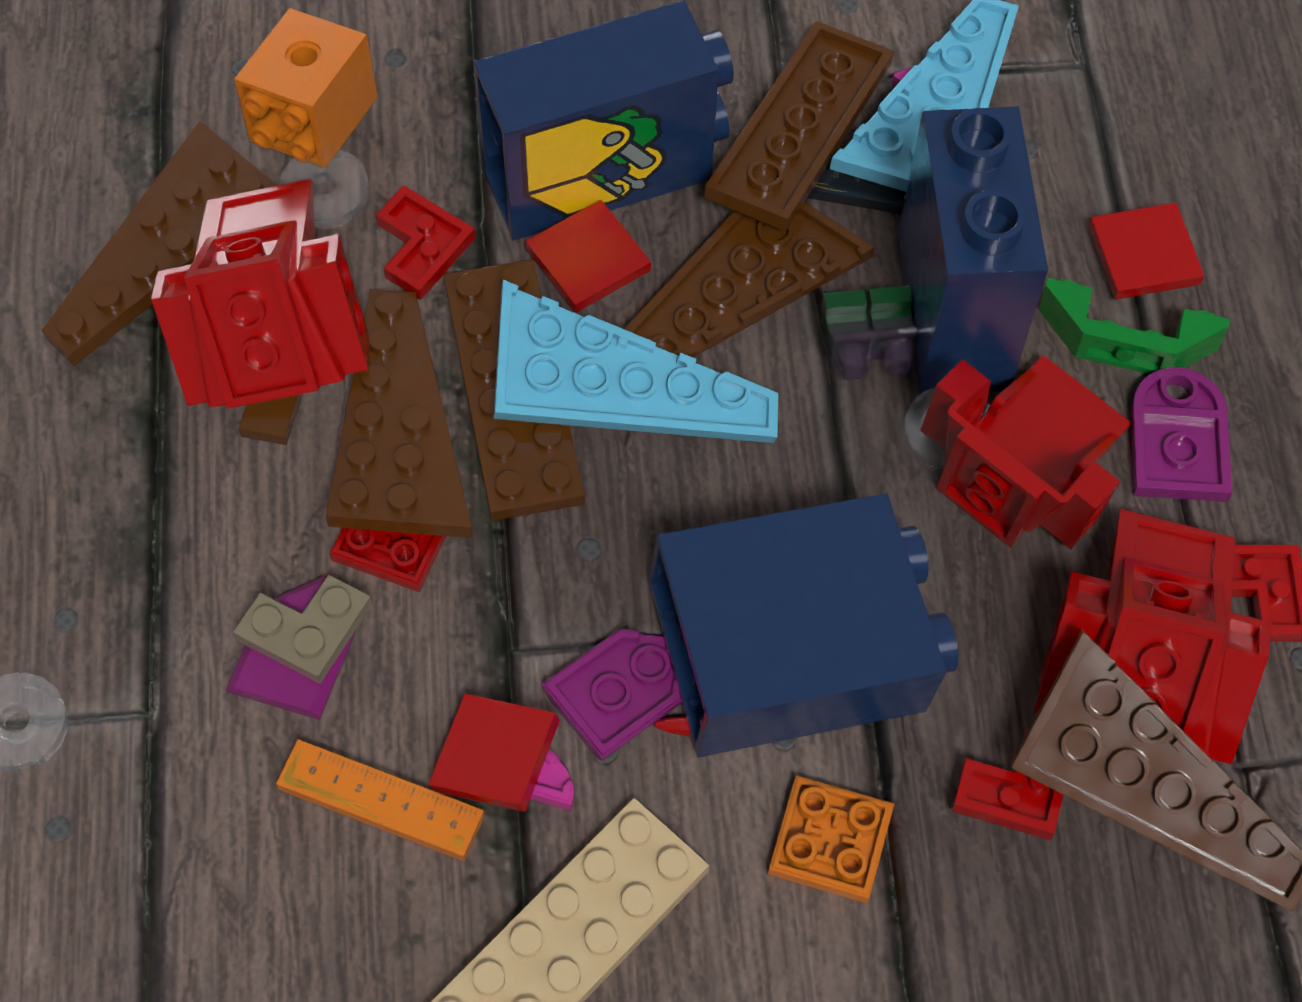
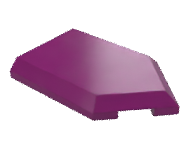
[226,574,356,720]
[541,629,681,761]

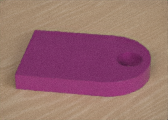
[1130,367,1232,502]

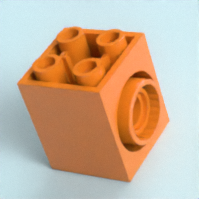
[234,8,378,168]

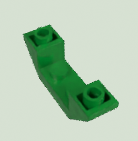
[1038,278,1230,374]

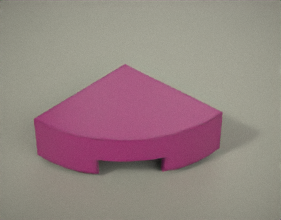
[530,750,574,811]

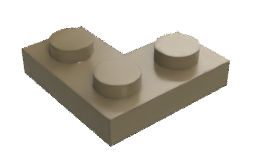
[233,575,372,684]

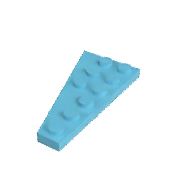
[830,0,1019,192]
[493,280,778,443]

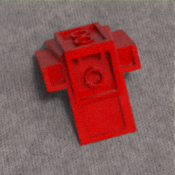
[151,179,369,409]
[920,355,1132,550]
[1034,509,1271,764]

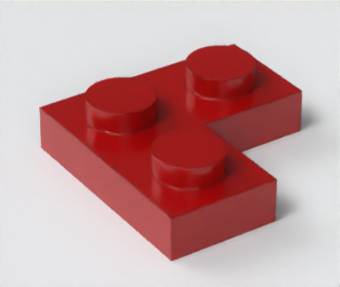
[376,185,476,300]
[1231,545,1302,642]
[952,727,1064,840]

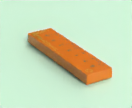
[276,739,485,862]

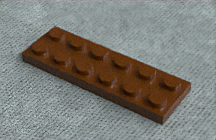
[704,21,894,231]
[443,259,585,521]

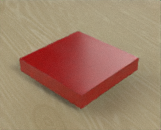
[526,200,651,313]
[1088,202,1205,300]
[330,528,447,593]
[429,693,560,812]

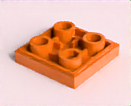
[768,776,894,904]

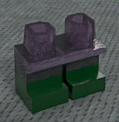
[820,285,917,380]

